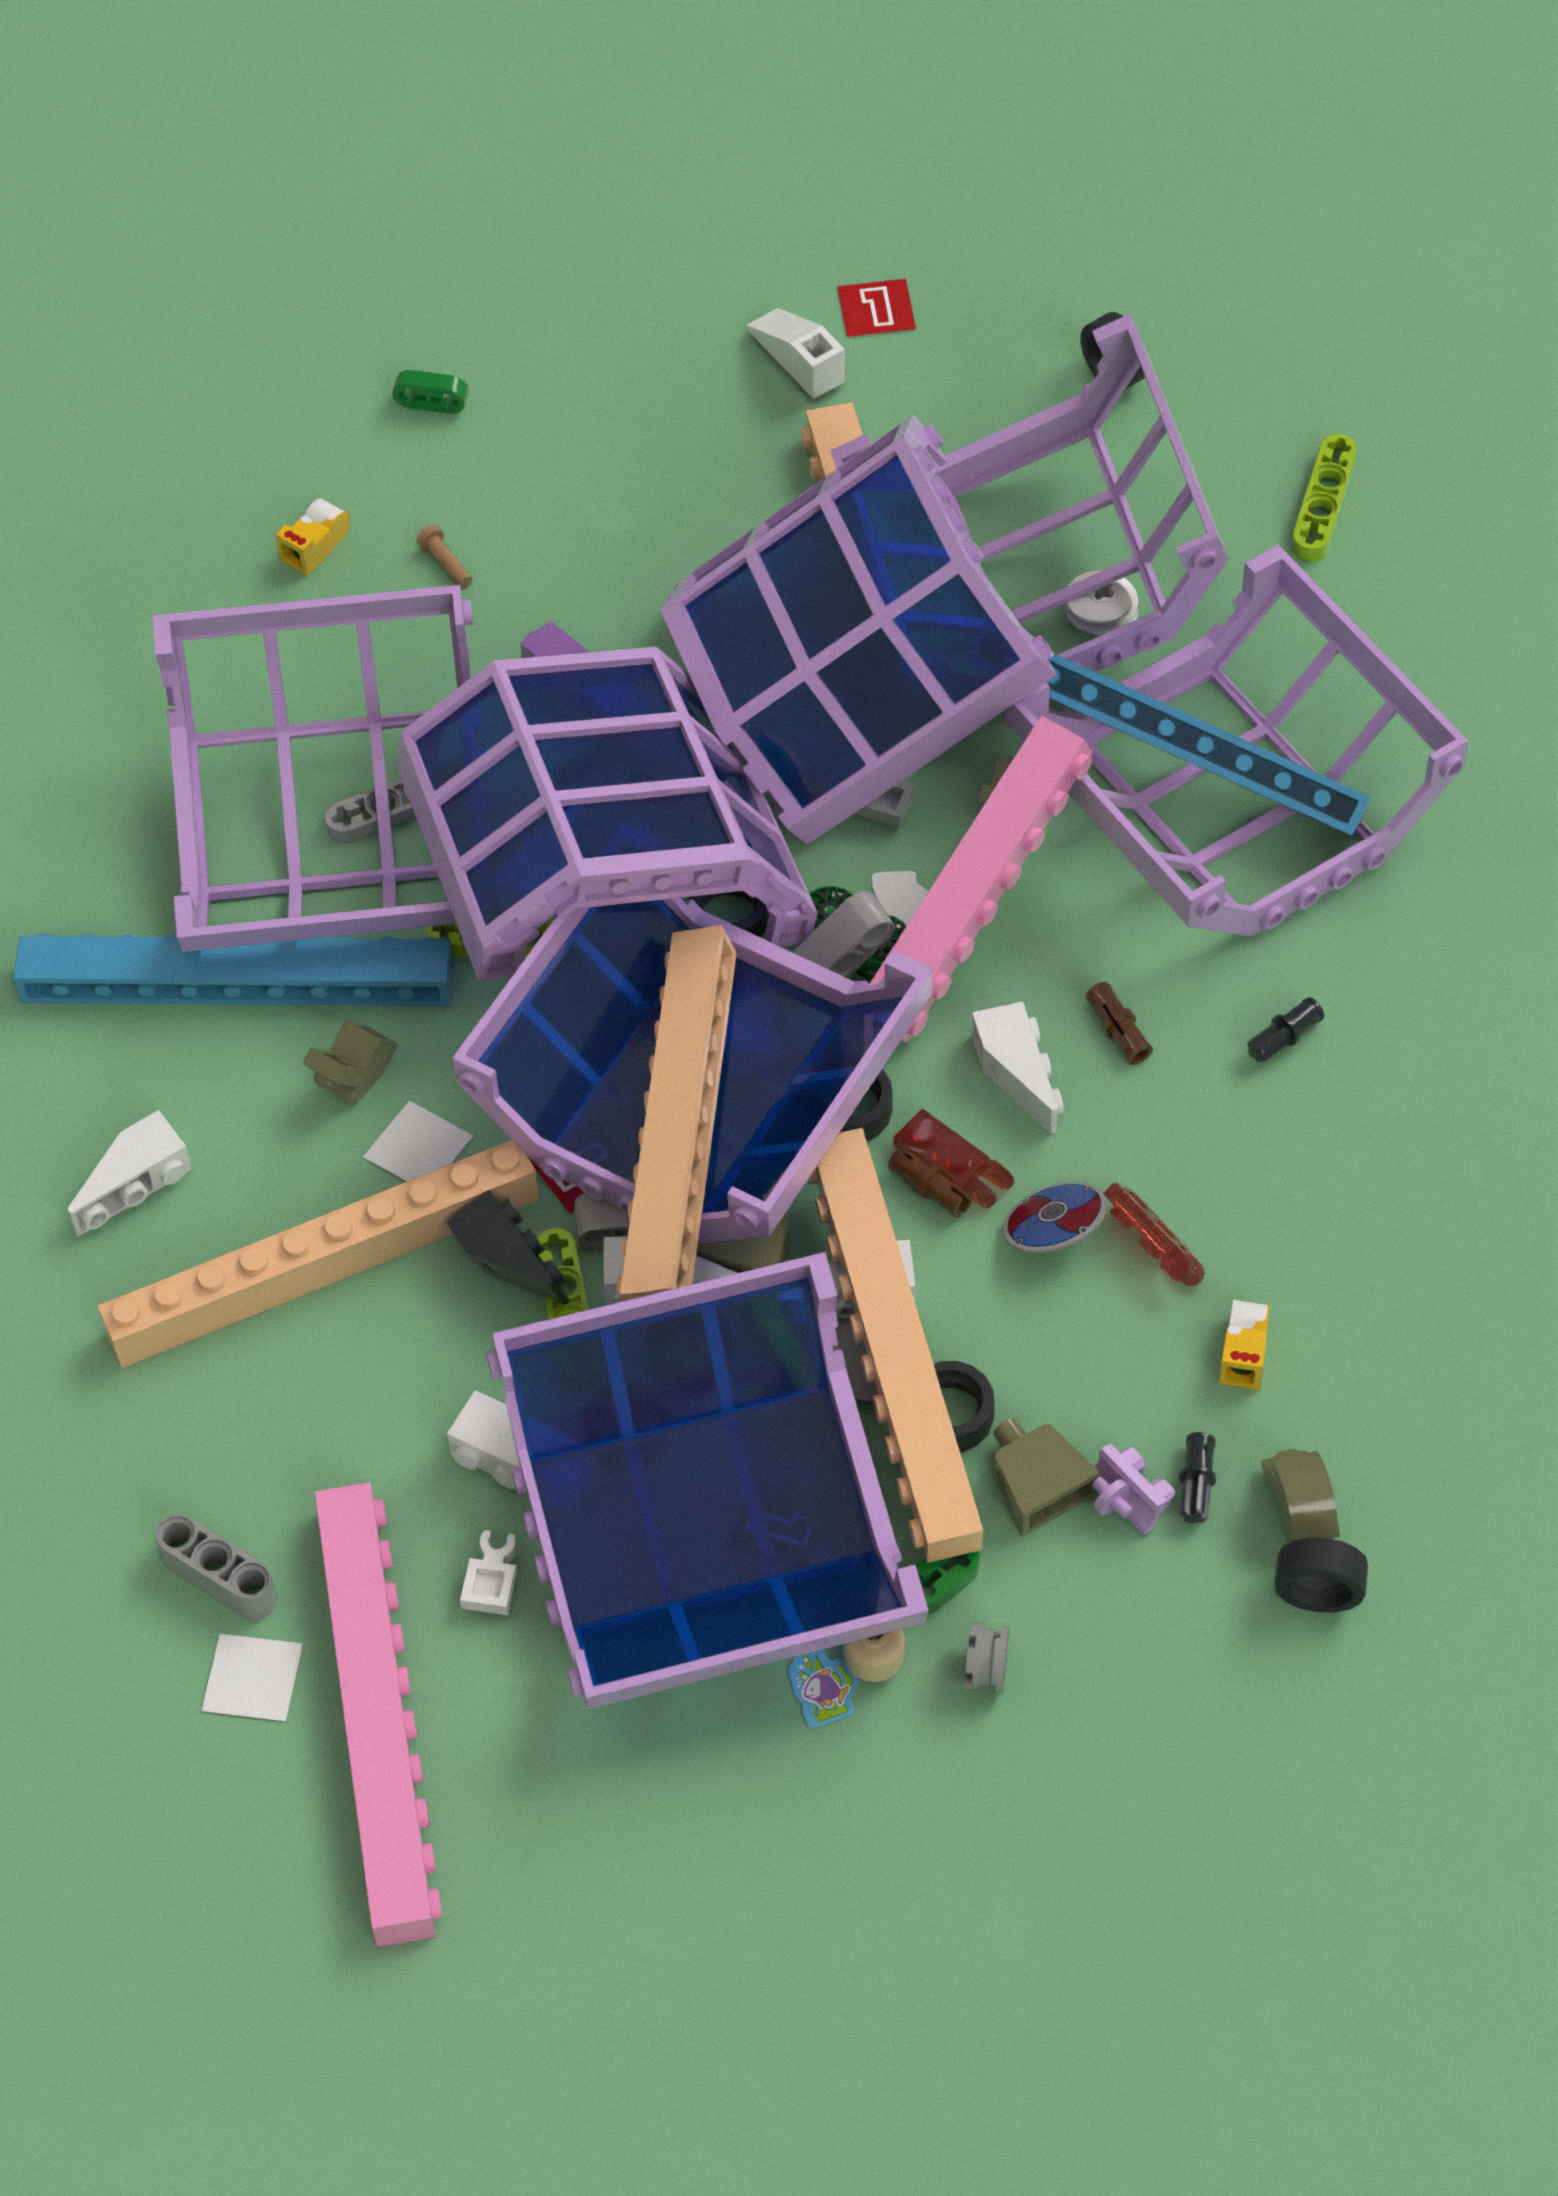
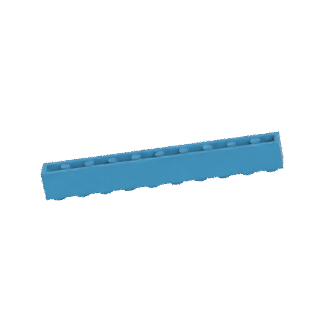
[965,621,1371,838]
[13,934,454,1006]

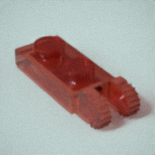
[893,1108,1015,1209]
[1103,1182,1206,1287]

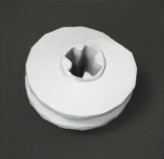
[1065,570,1139,638]

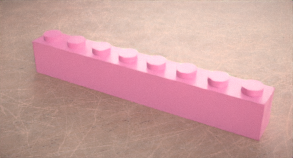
[867,715,1093,1044]

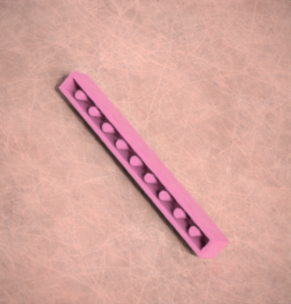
[315,1482,443,1947]

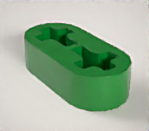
[392,370,469,414]
[916,1551,980,1614]

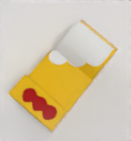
[275,498,351,576]
[1219,1300,1270,1390]

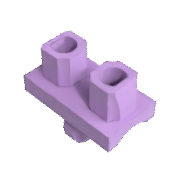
[1092,1443,1175,1536]

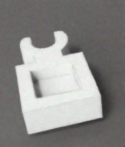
[460,1530,517,1615]

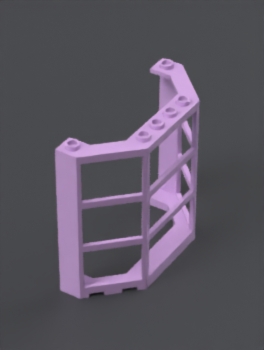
[831,314,1229,700]
[1004,545,1468,936]
[152,585,501,952]

